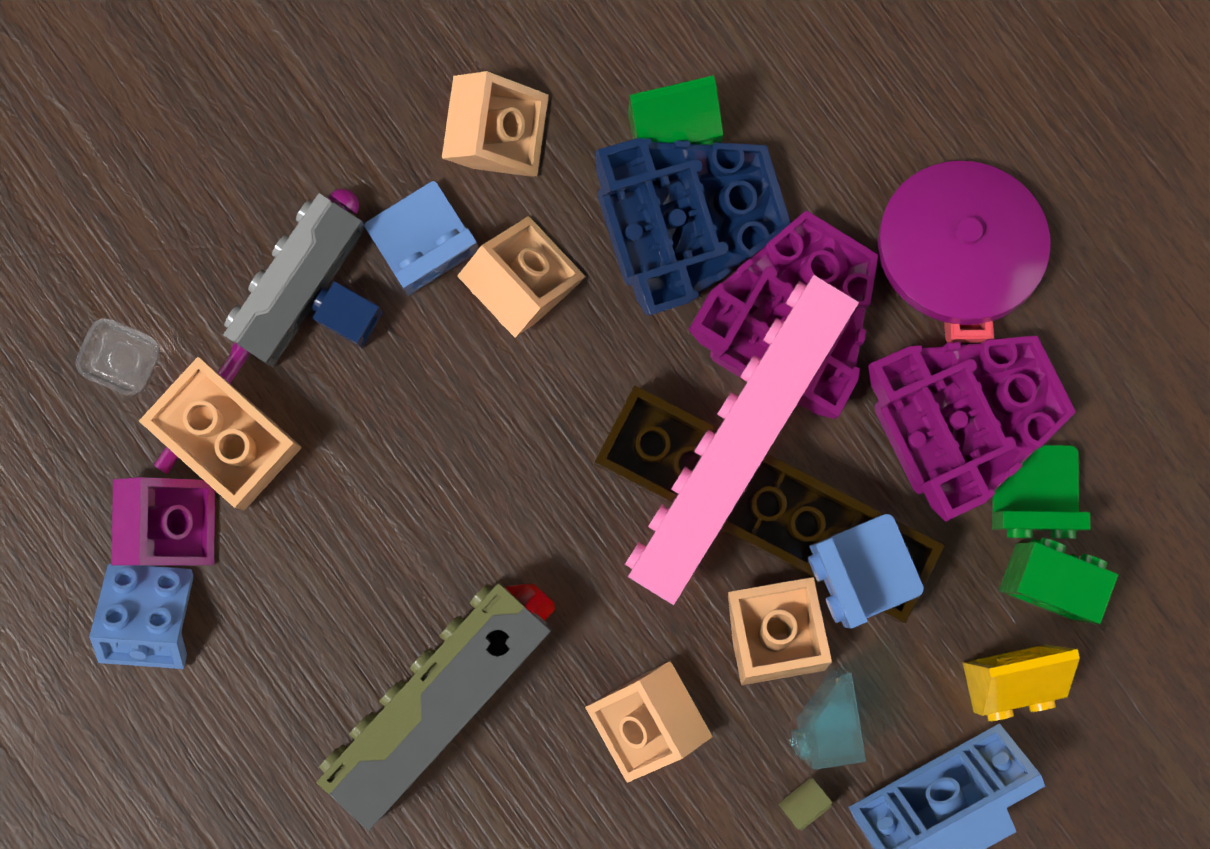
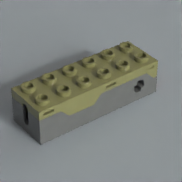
[316,583,555,832]

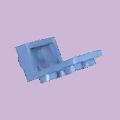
[808,514,923,629]

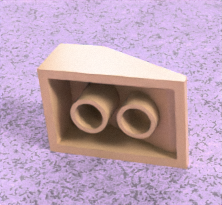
[139,357,302,511]

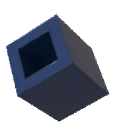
[312,281,383,348]

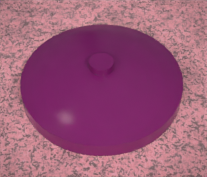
[878,161,1050,325]

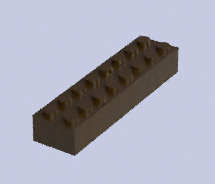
[594,385,945,623]

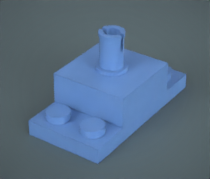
[849,723,1045,849]

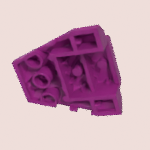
[688,210,878,419]
[868,336,1076,522]

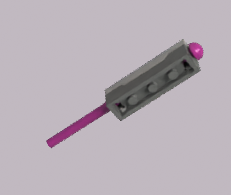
[154,189,366,474]

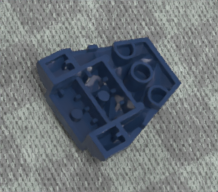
[595,138,791,316]

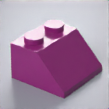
[111,477,215,566]

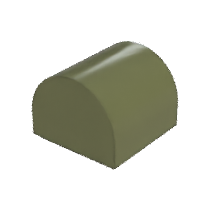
[778,777,832,831]

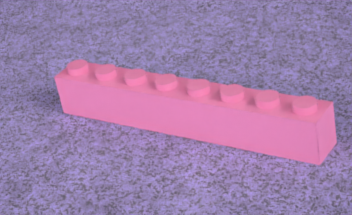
[625,275,859,605]

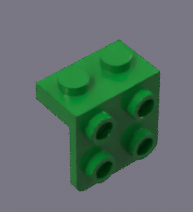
[992,445,1090,539]

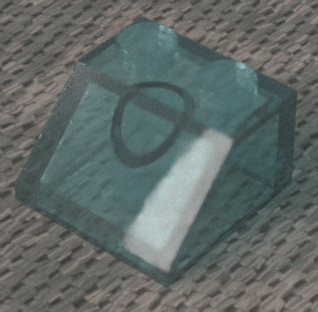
[791,668,866,770]

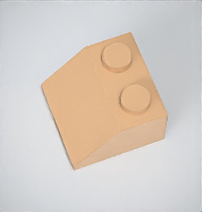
[442,71,549,177]
[458,216,586,338]
[728,577,832,686]
[585,661,713,783]

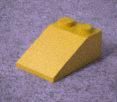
[962,644,1080,721]

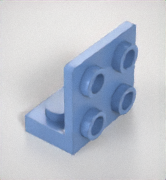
[365,181,479,296]
[89,564,194,669]

